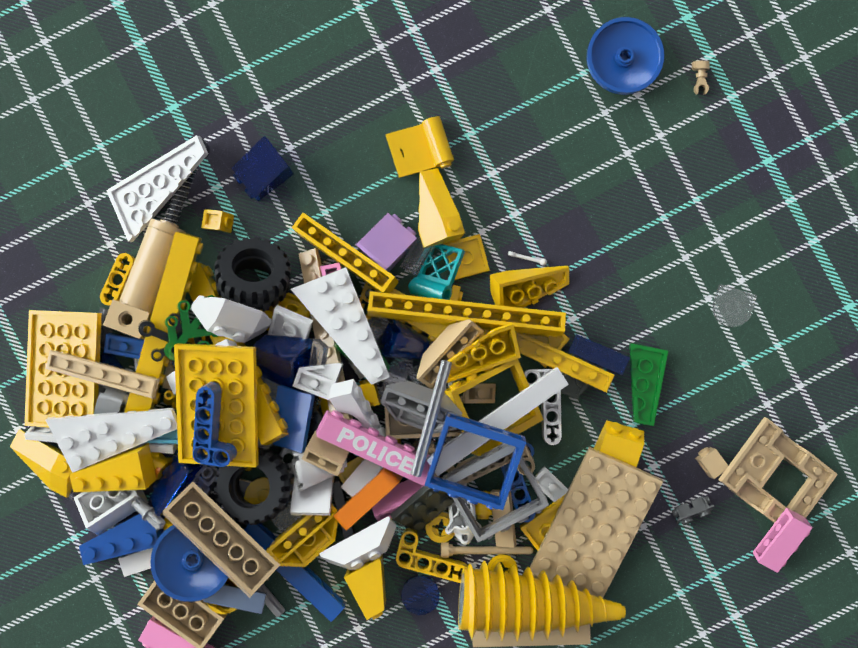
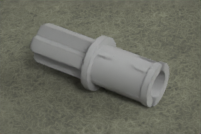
[131,497,166,530]

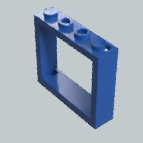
[425,412,526,510]

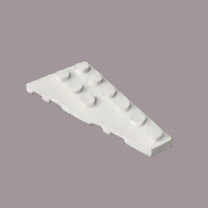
[291,267,390,385]

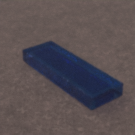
[568,334,630,375]

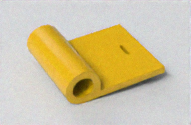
[385,116,454,178]

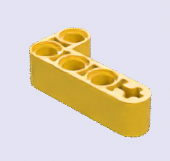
[396,528,468,583]

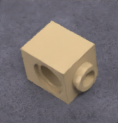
[695,447,728,479]

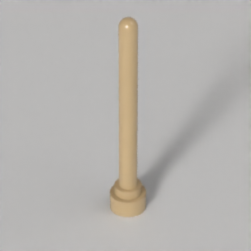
[441,542,533,558]

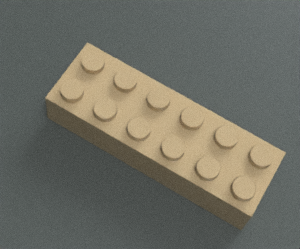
[163,482,280,598]

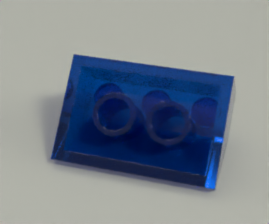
[150,451,204,517]

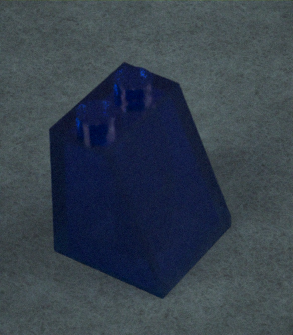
[232,136,294,201]
[253,334,317,389]

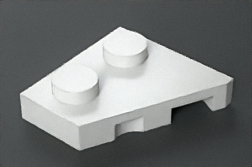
[293,363,343,400]

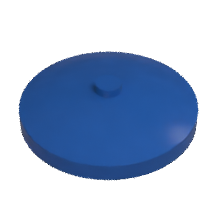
[587,17,664,95]
[150,525,228,602]

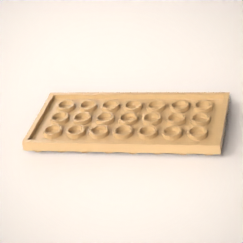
[529,447,663,598]

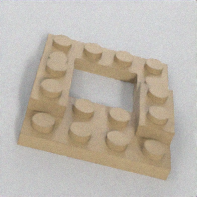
[718,417,838,523]

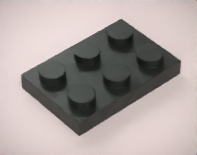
[390,486,454,532]

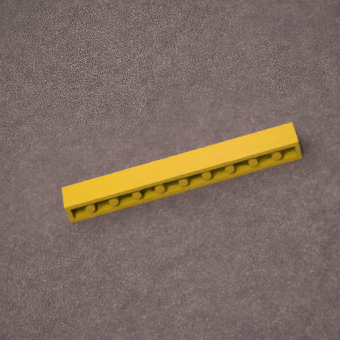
[124,231,203,413]
[189,262,289,445]
[367,291,566,337]

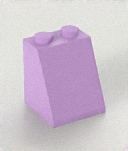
[356,213,417,272]

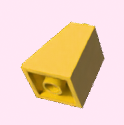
[593,420,644,467]
[344,554,386,620]

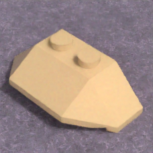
[416,319,484,389]

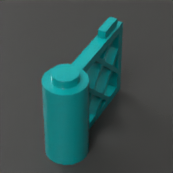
[408,244,465,300]

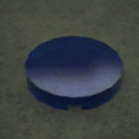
[401,575,439,615]

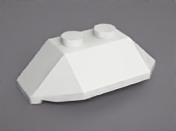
[191,295,272,343]
[319,516,396,570]

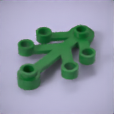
[164,295,218,360]

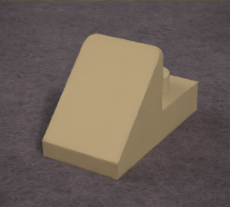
[463,383,496,403]

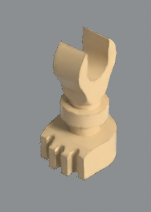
[692,61,710,95]

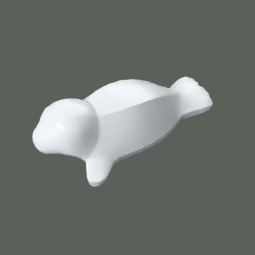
[445,482,482,545]

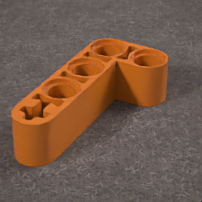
[333,467,403,530]

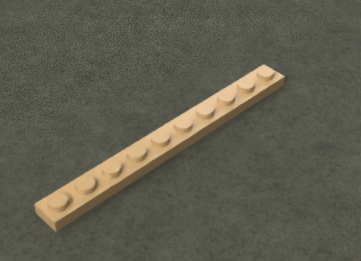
[299,248,353,420]

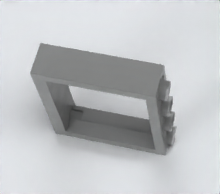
[443,443,549,542]

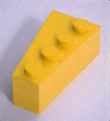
[69,443,156,492]

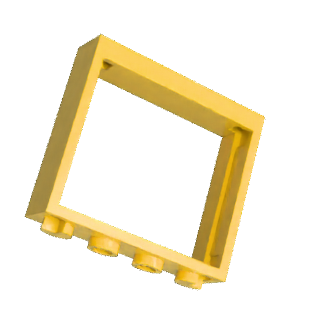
[444,359,544,456]

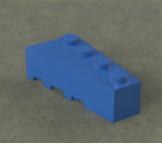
[79,505,164,565]

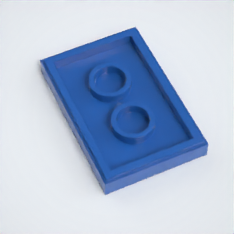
[272,385,315,453]

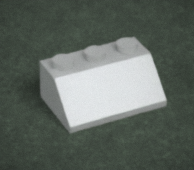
[74,490,148,535]

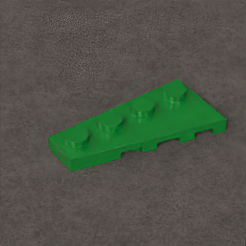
[629,343,668,426]

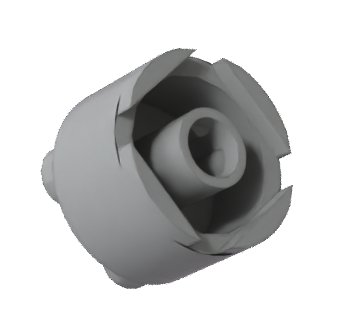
[94,385,130,414]

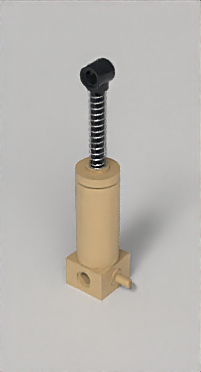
[103,136,210,339]

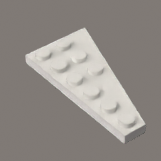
[106,135,208,242]
[45,408,177,473]

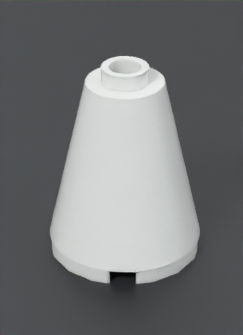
[292,451,347,491]

